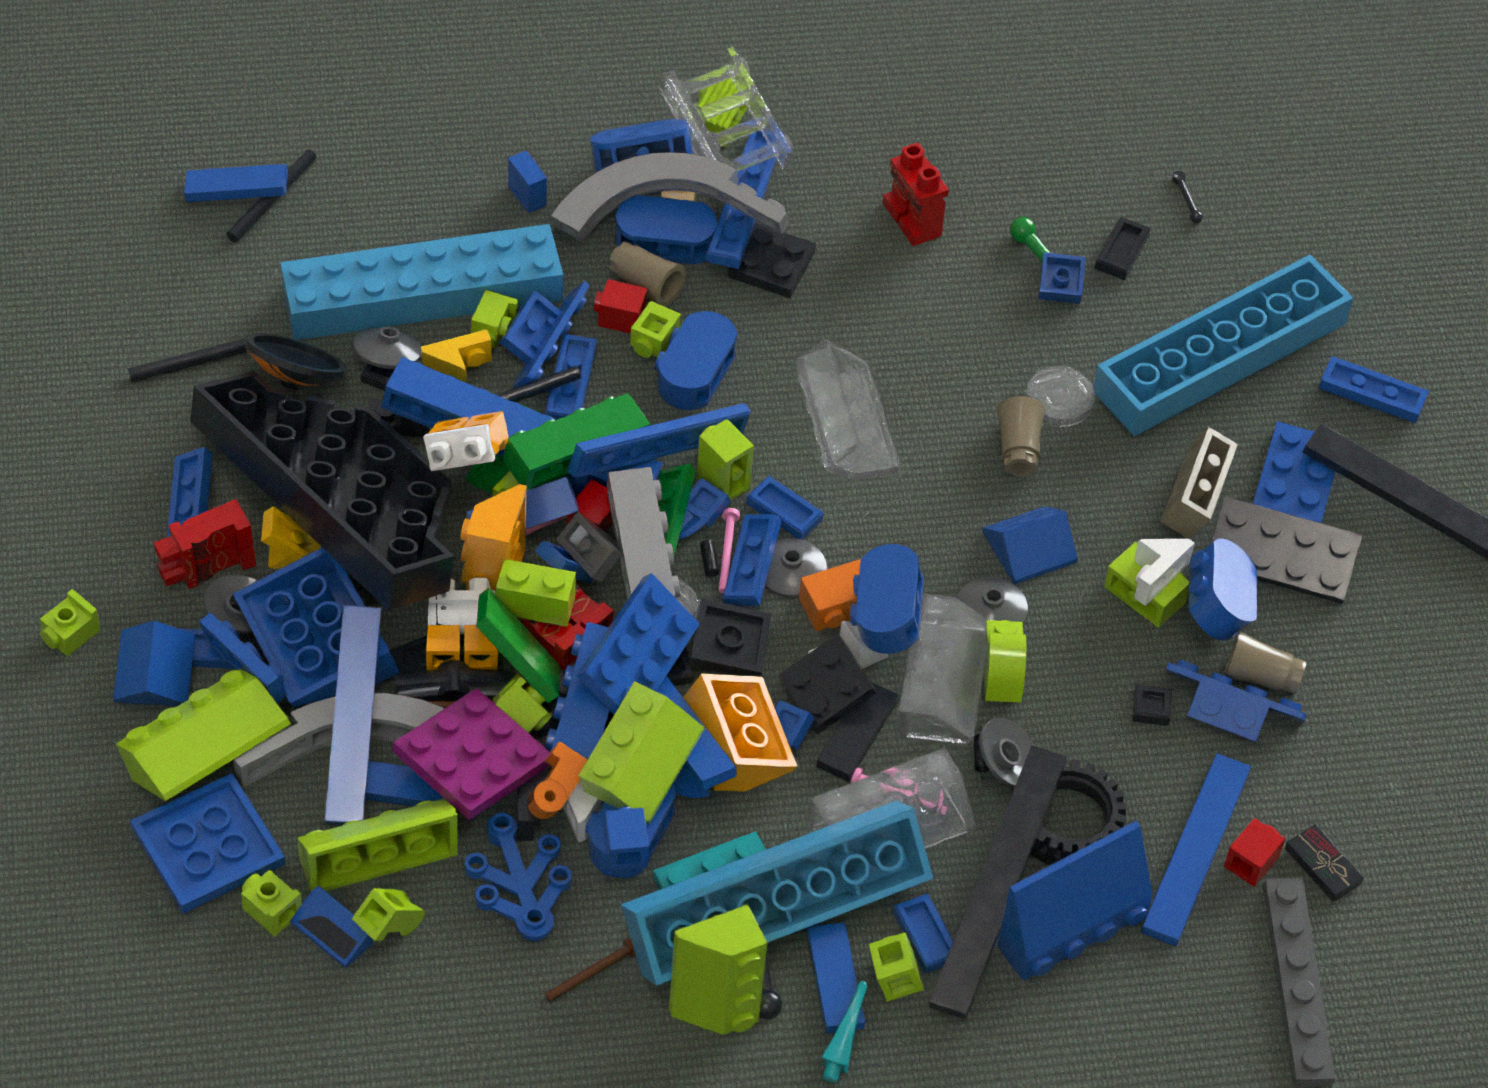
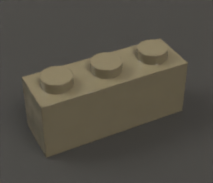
[1160,427,1238,539]

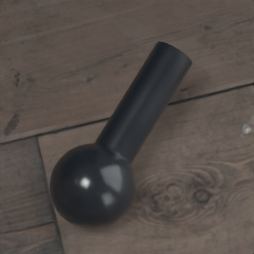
[759,953,782,1020]

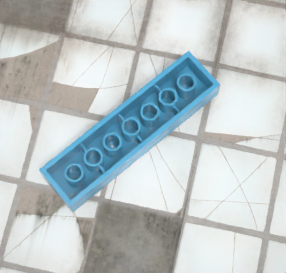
[280,224,563,340]
[1092,254,1353,437]
[621,800,933,985]

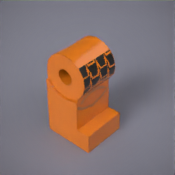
[527,741,588,819]

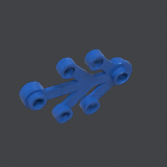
[465,813,572,941]

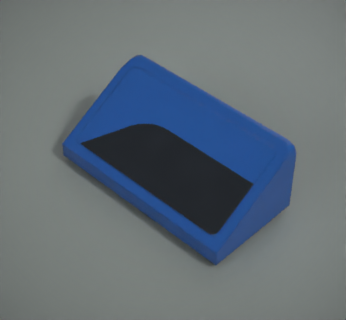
[290,886,373,968]

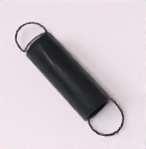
[700,534,719,583]
[974,726,989,780]

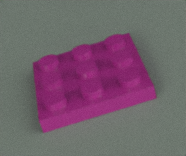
[392,688,550,820]

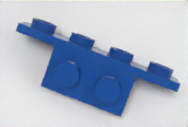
[499,281,590,388]
[1166,659,1307,742]

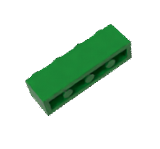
[502,393,650,490]

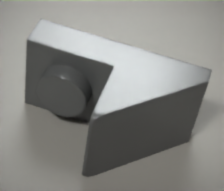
[556,511,622,582]

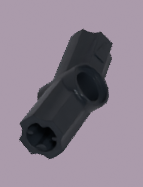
[397,660,511,701]

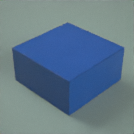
[508,151,547,213]
[1038,252,1086,304]

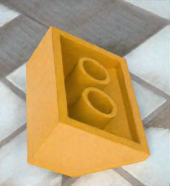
[461,484,527,595]
[683,674,797,791]

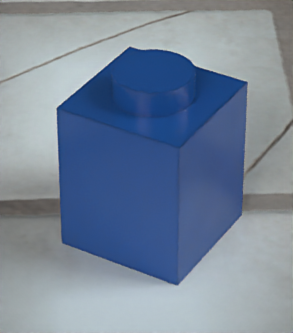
[605,807,649,870]

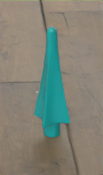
[821,981,867,1083]

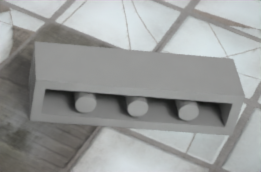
[606,467,680,600]

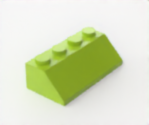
[116,668,290,801]
[297,798,458,893]
[669,905,767,1035]

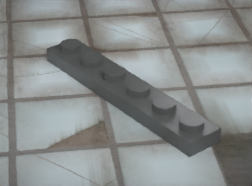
[1263,878,1335,1087]

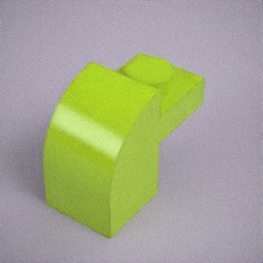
[984,620,1026,703]

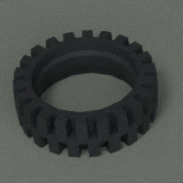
[1031,759,1126,864]

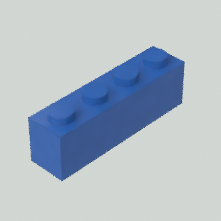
[545,622,609,766]

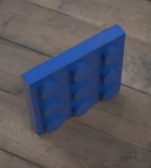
[130,773,285,914]

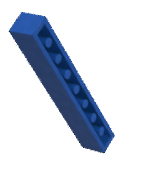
[381,357,663,490]

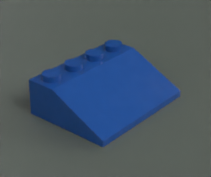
[233,548,400,707]
[997,821,1152,981]

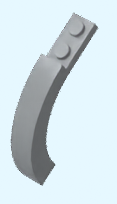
[551,152,789,243]
[233,693,444,788]

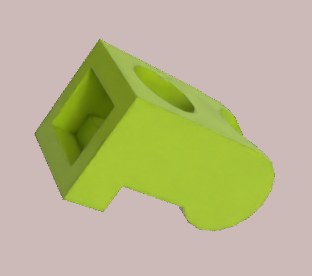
[352,888,425,941]

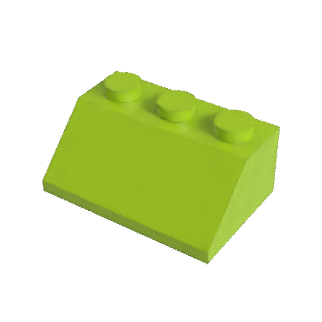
[578,681,705,824]

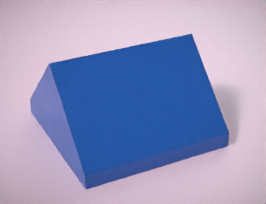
[982,506,1078,585]
[113,620,196,706]

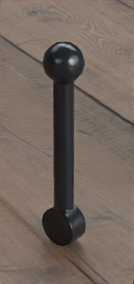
[1172,171,1203,223]

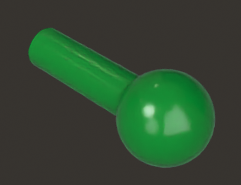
[1009,217,1050,263]

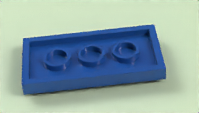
[1253,421,1335,523]
[576,573,700,715]

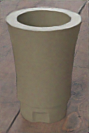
[609,242,686,307]
[996,396,1045,477]
[1224,630,1306,694]

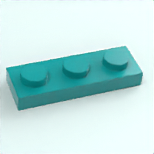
[653,831,766,890]

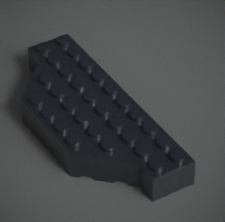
[190,371,455,611]

